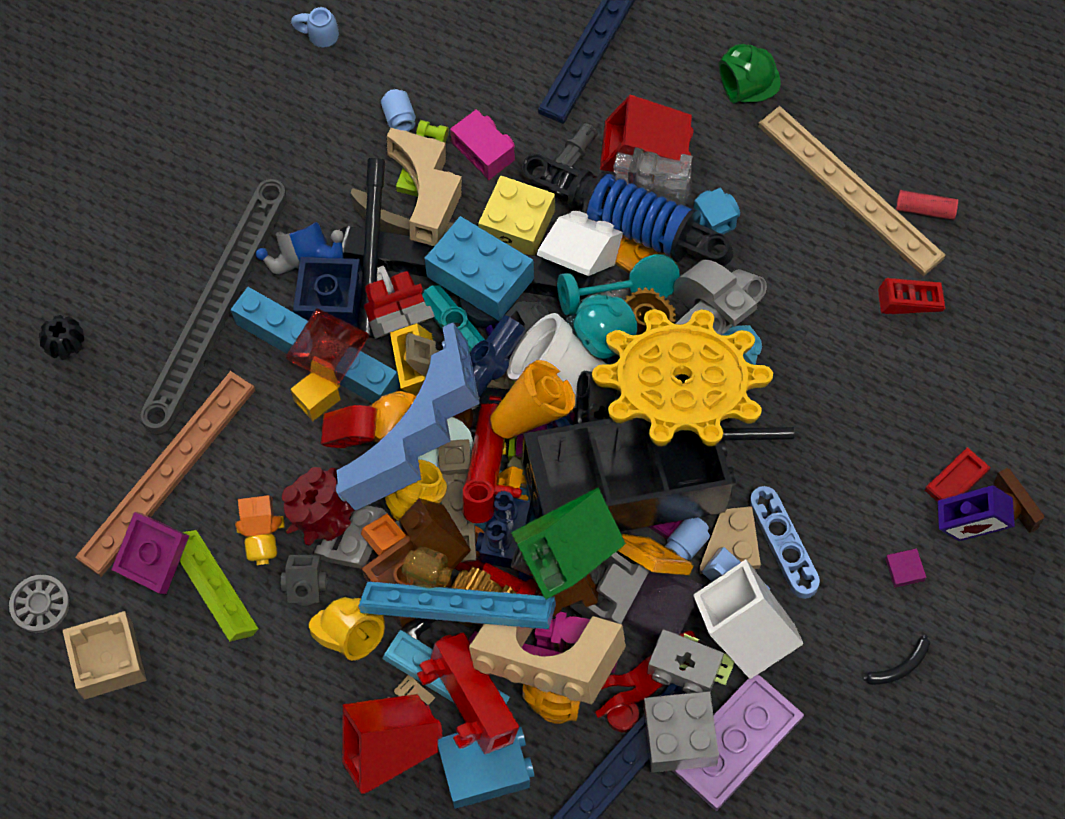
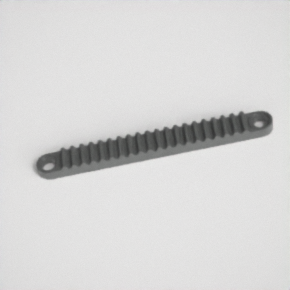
[140,179,287,434]

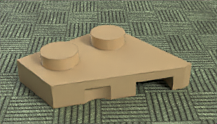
[699,507,761,574]

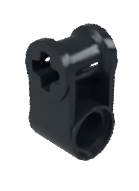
[575,371,617,424]

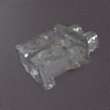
[614,147,693,206]

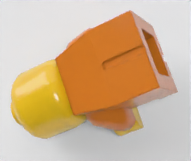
[235,495,285,565]

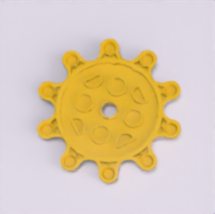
[592,309,773,446]

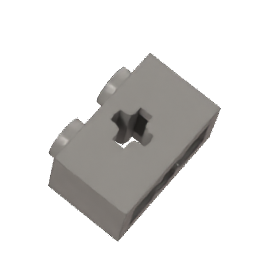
[648,629,724,694]

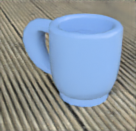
[291,7,339,47]

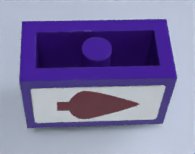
[938,485,1015,541]

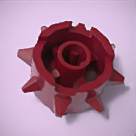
[281,467,355,546]

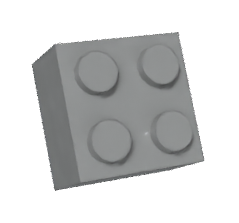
[643,691,719,773]

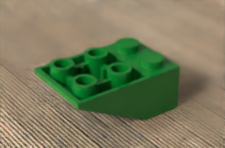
[511,488,626,600]

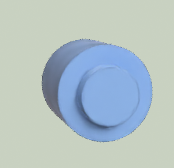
[381,89,416,131]
[665,517,710,560]

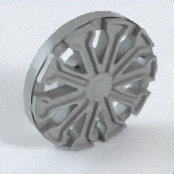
[9,575,69,633]

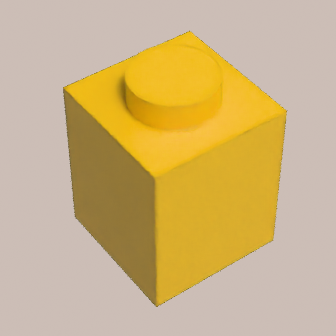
[290,367,341,421]

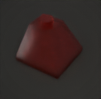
[285,308,369,385]

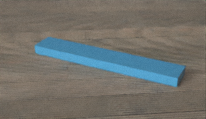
[358,581,556,629]

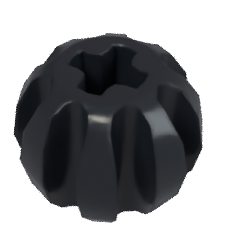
[39,315,84,360]

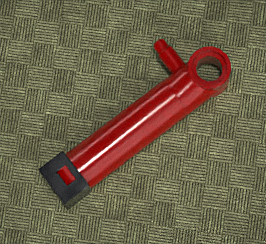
[463,387,522,523]

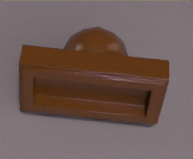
[993,467,1045,533]

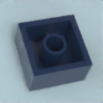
[293,257,363,329]

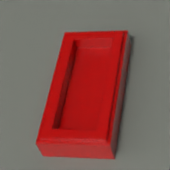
[925,447,991,502]

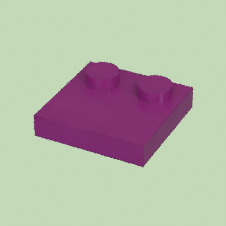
[111,512,189,594]

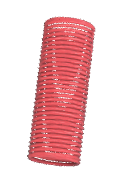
[896,190,958,220]

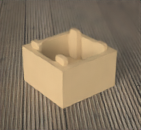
[63,611,147,700]

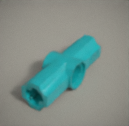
[422,285,485,351]

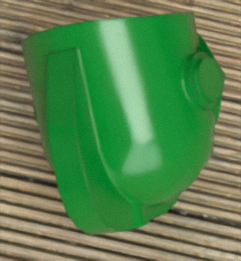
[718,44,781,103]

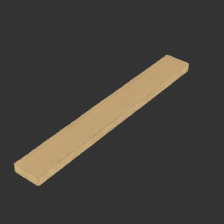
[758,106,945,277]

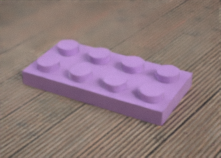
[672,674,804,811]

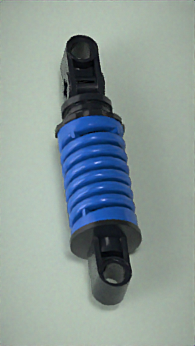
[522,154,734,266]

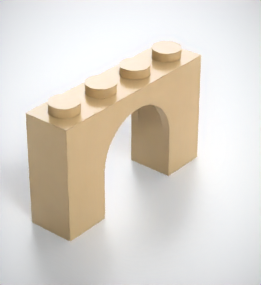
[469,591,626,704]

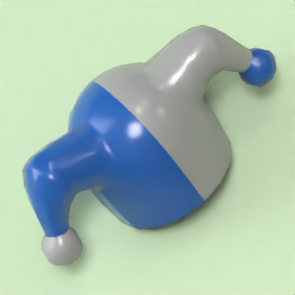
[255,222,344,275]

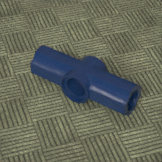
[470,315,526,397]

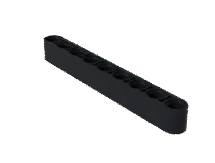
[341,227,596,302]

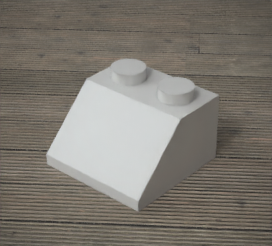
[537,211,623,276]

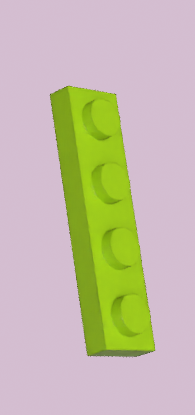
[180,530,258,642]

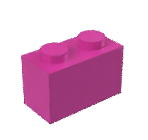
[450,109,515,180]

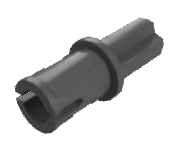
[555,123,598,167]

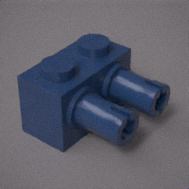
[476,491,532,570]

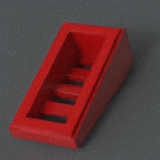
[878,278,945,314]

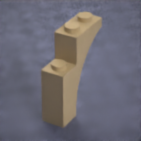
[387,128,462,246]

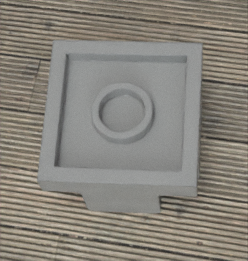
[570,552,650,624]

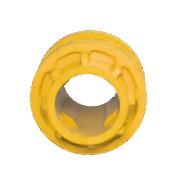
[385,460,447,521]

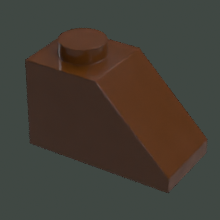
[399,498,471,572]

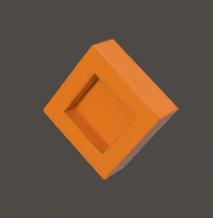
[361,513,406,555]

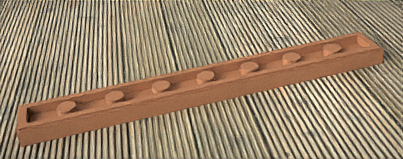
[75,371,255,577]

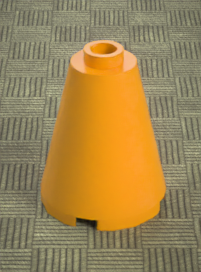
[491,360,575,439]

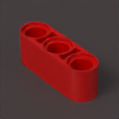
[321,405,378,448]

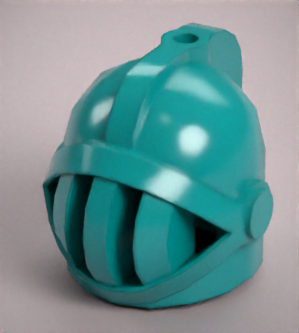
[573,294,637,359]

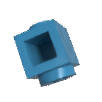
[694,187,740,234]

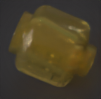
[402,546,452,589]

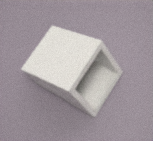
[693,560,804,679]

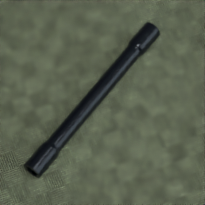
[357,158,385,337]

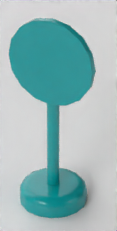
[557,254,680,316]

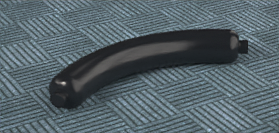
[864,635,930,685]

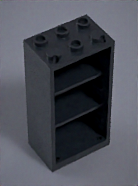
[521,418,736,532]

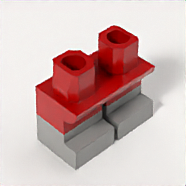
[364,271,435,339]

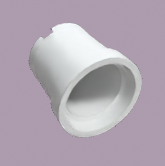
[507,313,607,412]

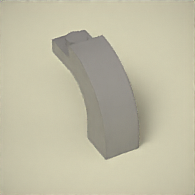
[674,260,757,327]

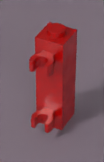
[417,632,519,755]

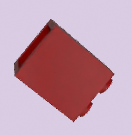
[600,94,693,177]
[342,694,442,794]

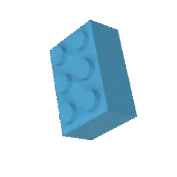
[424,216,534,321]

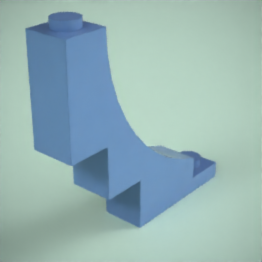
[336,323,480,511]

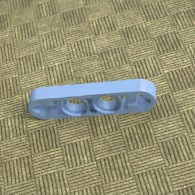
[749,486,820,599]

